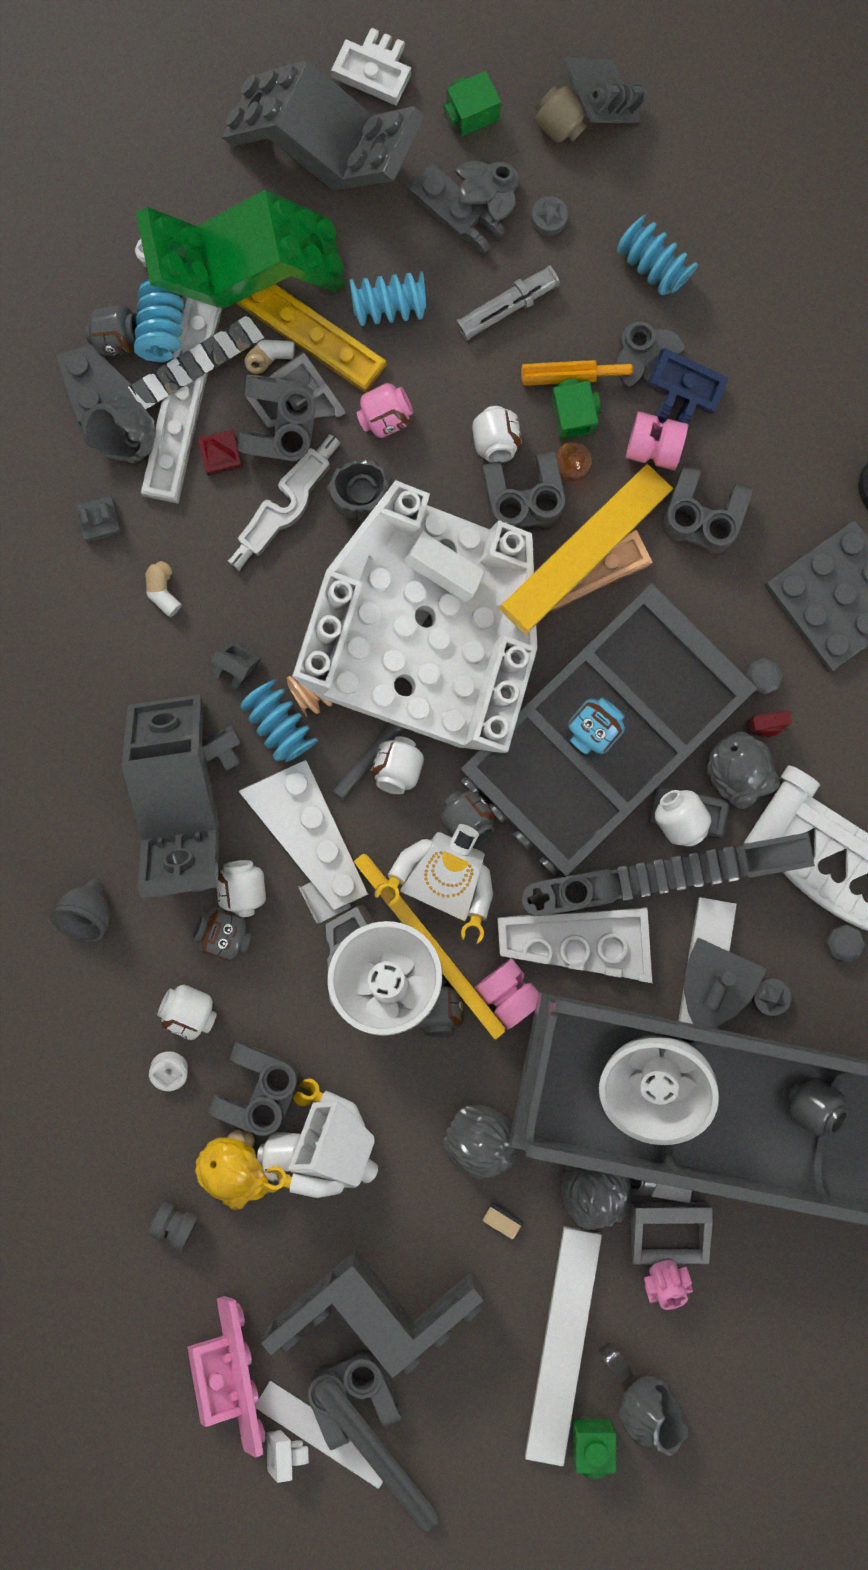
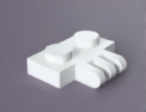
[331,28,411,106]

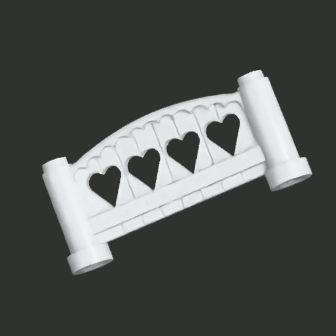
[744,765,868,931]

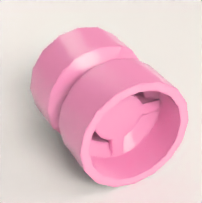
[625,411,688,471]
[474,958,539,1030]

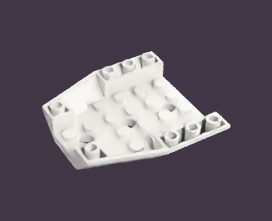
[292,480,537,753]

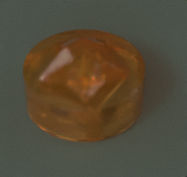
[556,442,592,481]

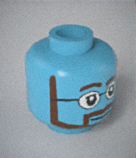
[568,697,625,754]

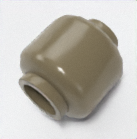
[535,86,587,143]

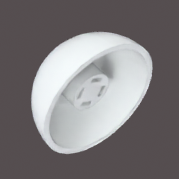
[328,921,442,1036]
[599,1034,719,1145]

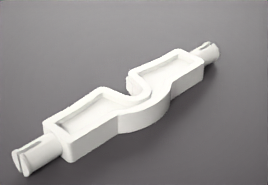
[227,434,341,571]

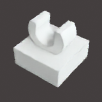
[266,1430,309,1483]

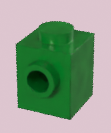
[443,71,501,137]
[551,379,601,441]
[572,1419,616,1479]

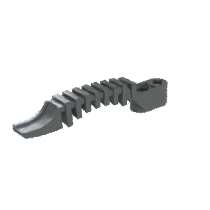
[522,832,815,916]

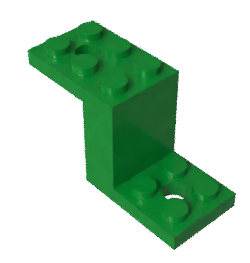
[136,190,345,309]

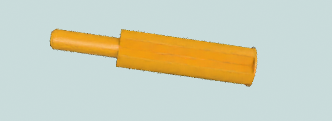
[521,360,633,386]

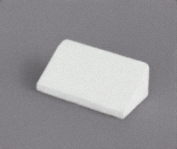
[403,531,485,602]

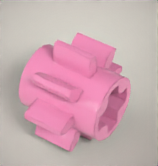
[644,1260,693,1310]

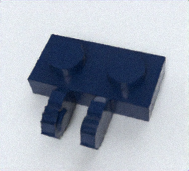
[647,348,729,425]

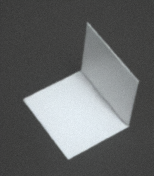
[298,882,351,923]

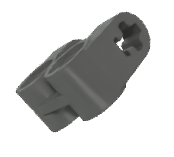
[237,375,316,461]
[482,451,565,530]
[662,464,753,554]
[207,1041,300,1136]
[308,1349,403,1451]

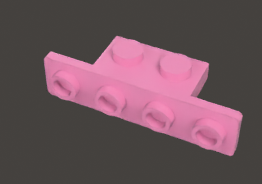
[187,1296,265,1458]

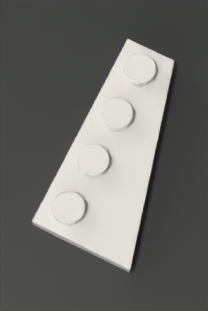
[239,760,369,910]
[497,907,652,983]

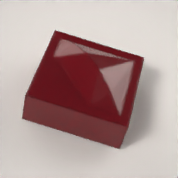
[198,429,243,476]
[746,710,792,737]

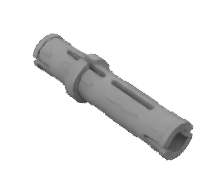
[455,265,560,341]

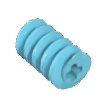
[617,214,698,295]
[350,271,426,326]
[134,279,184,363]
[240,679,318,762]

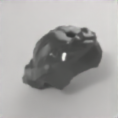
[707,732,780,809]

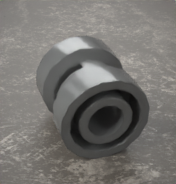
[147,1200,199,1252]

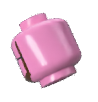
[356,383,413,438]

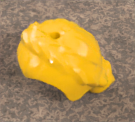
[195,1137,269,1210]

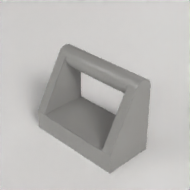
[631,1201,713,1265]

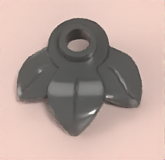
[455,161,519,222]
[616,321,685,387]

